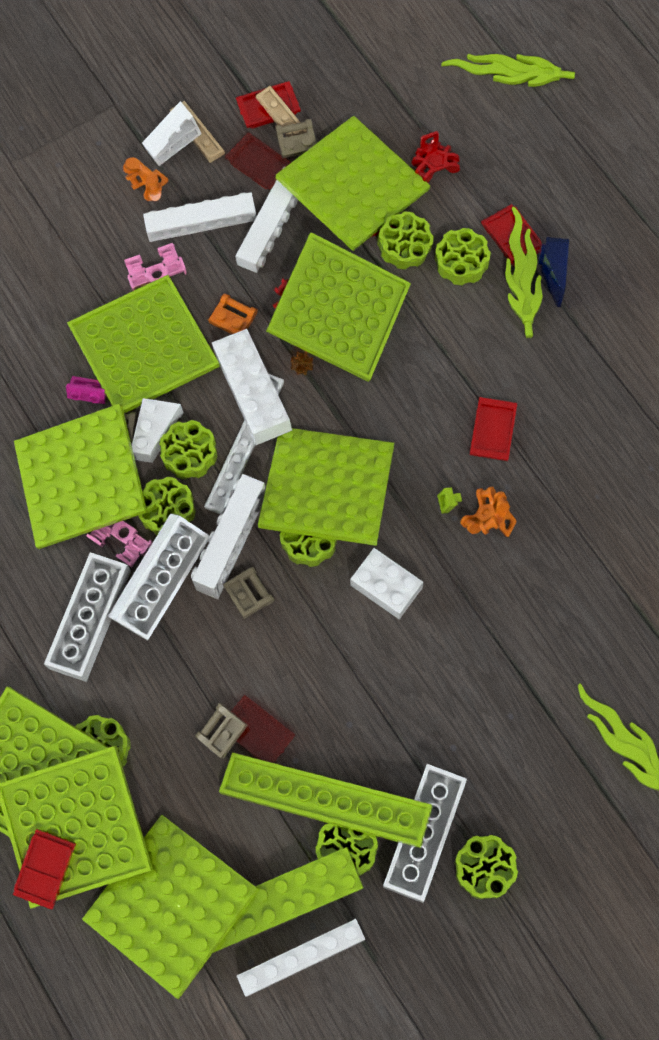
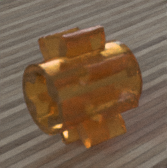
[290,351,313,376]

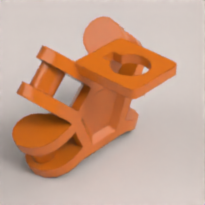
[123,157,168,201]
[460,487,517,537]

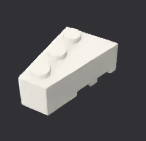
[142,101,202,166]
[132,398,183,463]

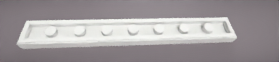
[204,374,284,514]

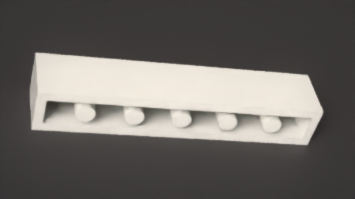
[236,167,298,273]
[143,192,256,242]
[237,919,365,997]

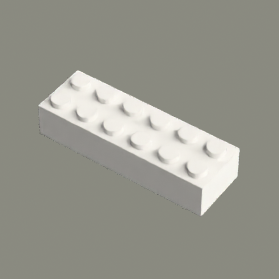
[212,329,292,445]
[191,474,266,599]
[107,514,209,640]
[44,552,131,682]
[383,764,467,903]

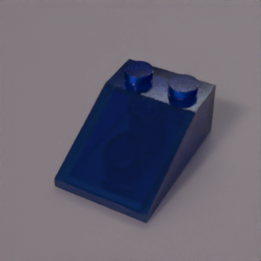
[538,237,569,307]

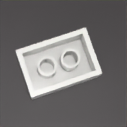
[350,548,423,619]

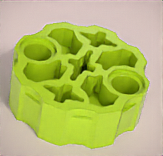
[377,211,433,269]
[435,228,491,285]
[159,420,217,480]
[138,477,196,536]
[279,532,337,567]
[75,715,131,767]
[316,823,378,876]
[454,835,518,900]

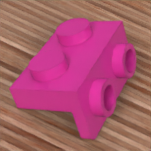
[66,376,107,404]

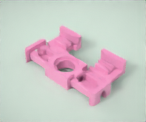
[124,243,187,291]
[86,521,153,568]

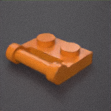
[209,293,258,334]

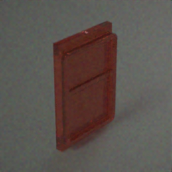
[225,132,291,190]
[219,695,296,763]

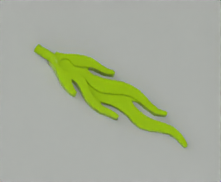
[441,54,575,87]
[505,207,543,338]
[578,684,659,791]

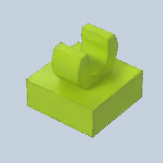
[437,487,462,514]

